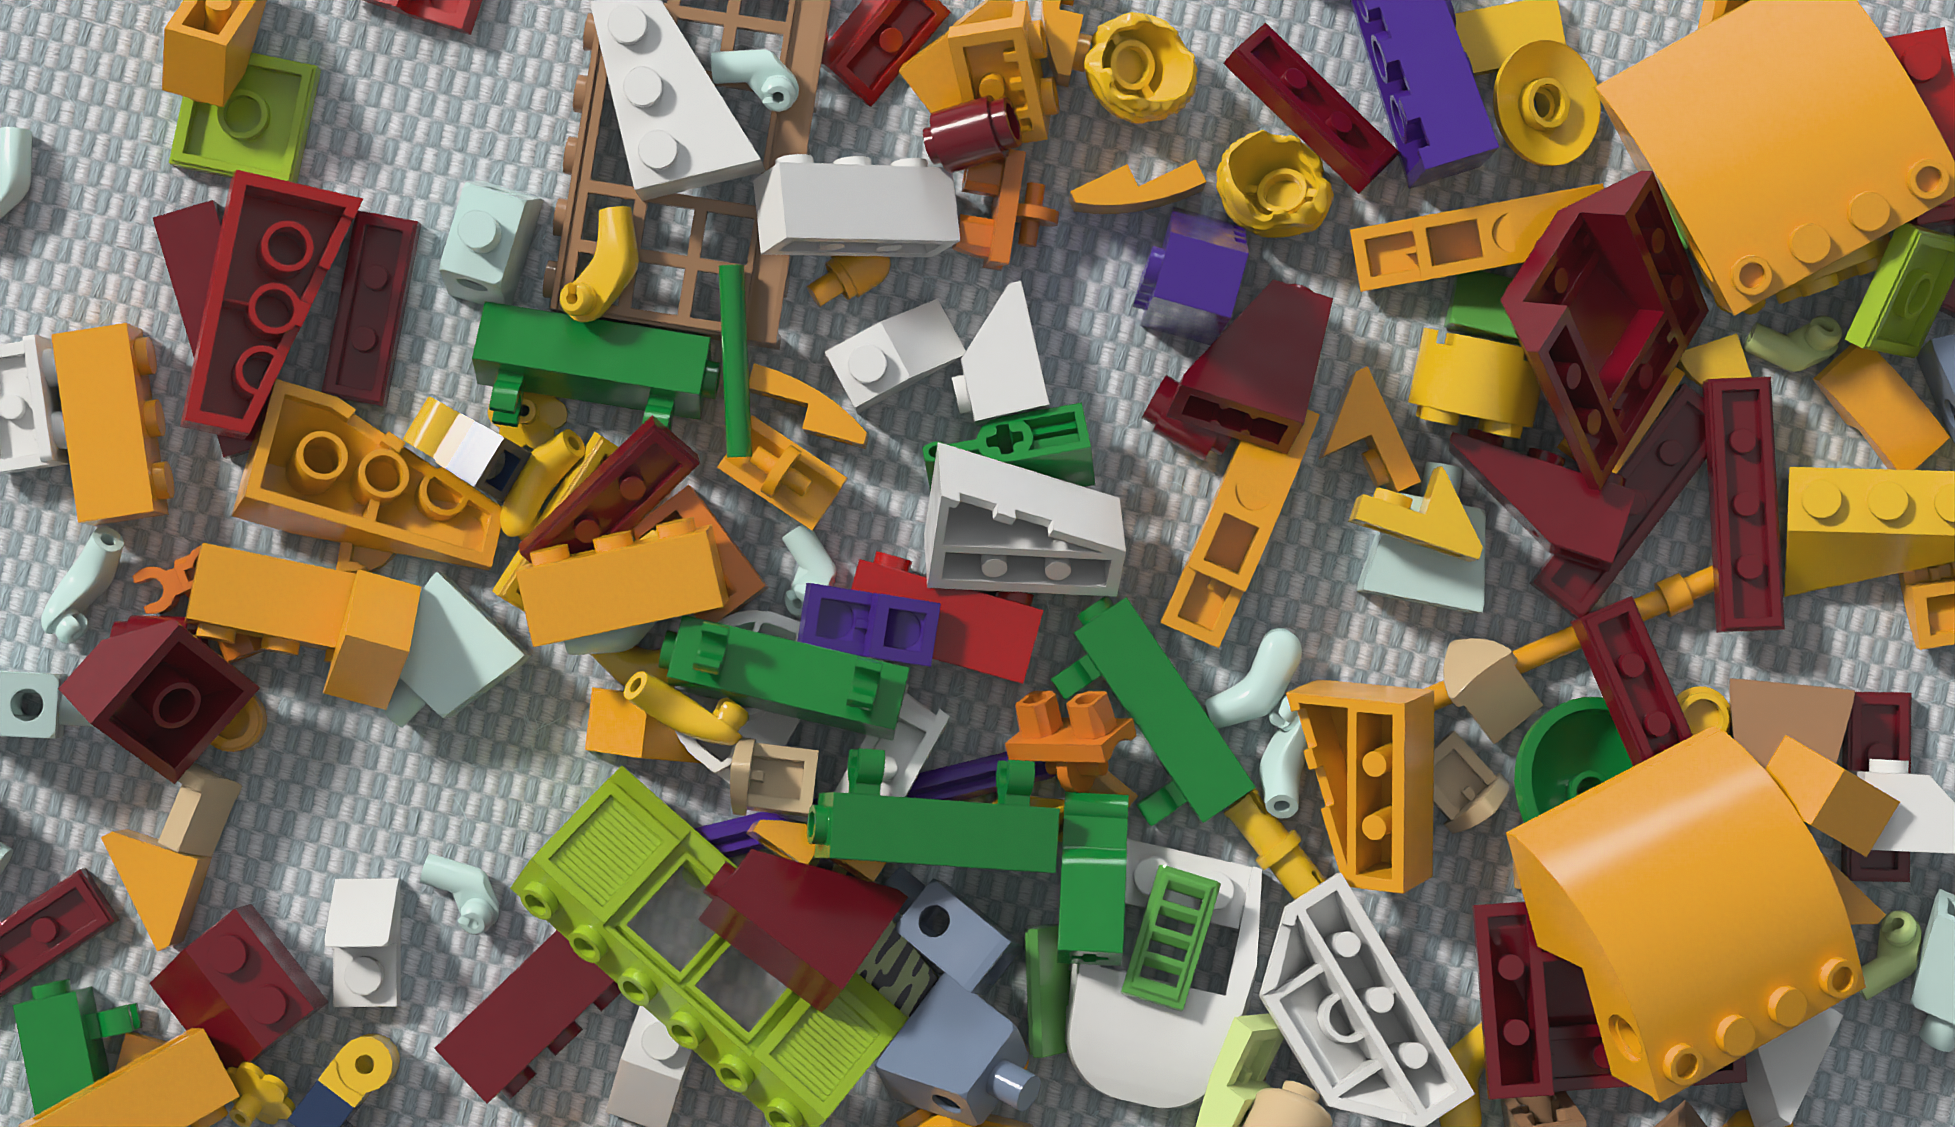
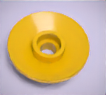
[1493,40,1601,167]

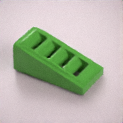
[1121,865,1221,1012]

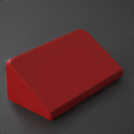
[821,0,951,107]

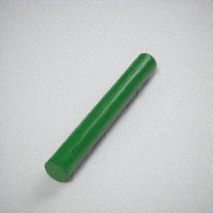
[718,264,752,458]

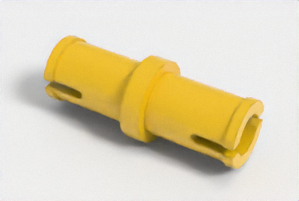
[1223,788,1327,900]

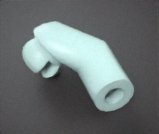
[711,49,799,112]
[782,525,837,618]
[420,853,499,935]

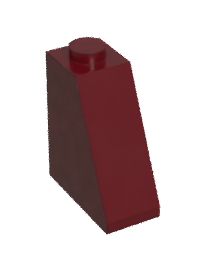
[1166,279,1333,454]
[698,849,908,1013]

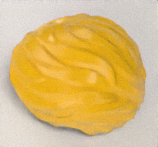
[1084,12,1198,124]
[1216,130,1334,238]

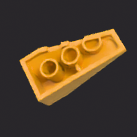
[232,379,502,571]

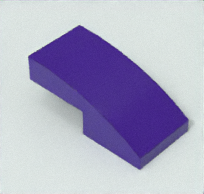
[797,583,941,667]

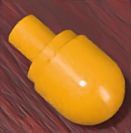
[806,256,891,307]

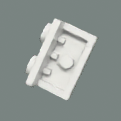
[0,334,70,475]

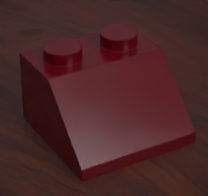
[58,619,260,784]
[149,904,329,1070]

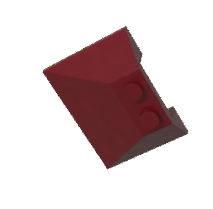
[1500,170,1709,490]
[1472,902,1748,1100]

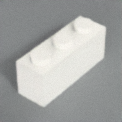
[753,154,960,257]

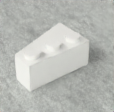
[590,0,765,201]
[924,442,1126,597]

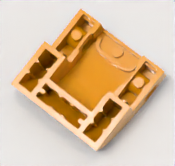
[1593,0,1955,316]
[1506,726,1866,1103]

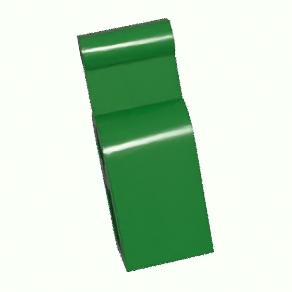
[922,402,1095,492]
[1057,792,1129,966]

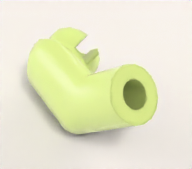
[1743,316,1842,372]
[1859,910,1922,1001]

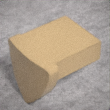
[1443,638,1544,744]
[1433,731,1509,834]
[730,737,819,817]
[158,763,242,857]

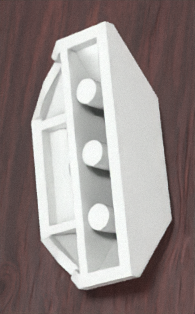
[1259,872,1475,1127]

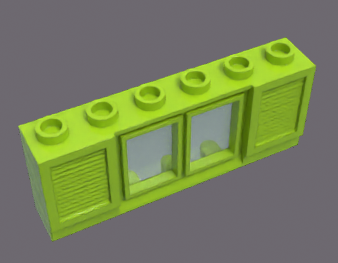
[510,765,909,1127]

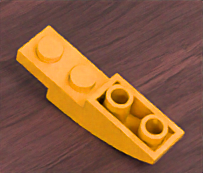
[1350,183,1604,292]
[1160,409,1320,648]

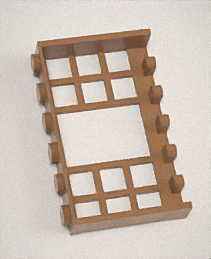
[543,0,831,350]

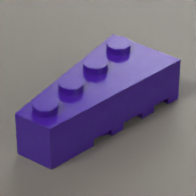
[1350,0,1499,189]
[1133,206,1249,345]

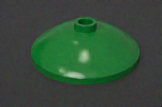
[1514,697,1633,823]

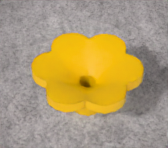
[488,392,568,449]
[226,1062,296,1127]

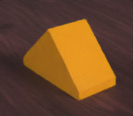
[323,569,421,710]
[585,687,701,763]
[1765,735,1900,857]
[101,829,212,952]

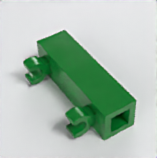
[472,301,721,432]
[1050,596,1256,827]
[658,615,910,741]
[807,748,1060,873]
[13,979,142,1116]

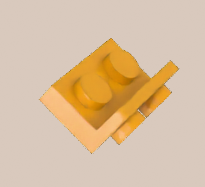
[947,0,1060,143]

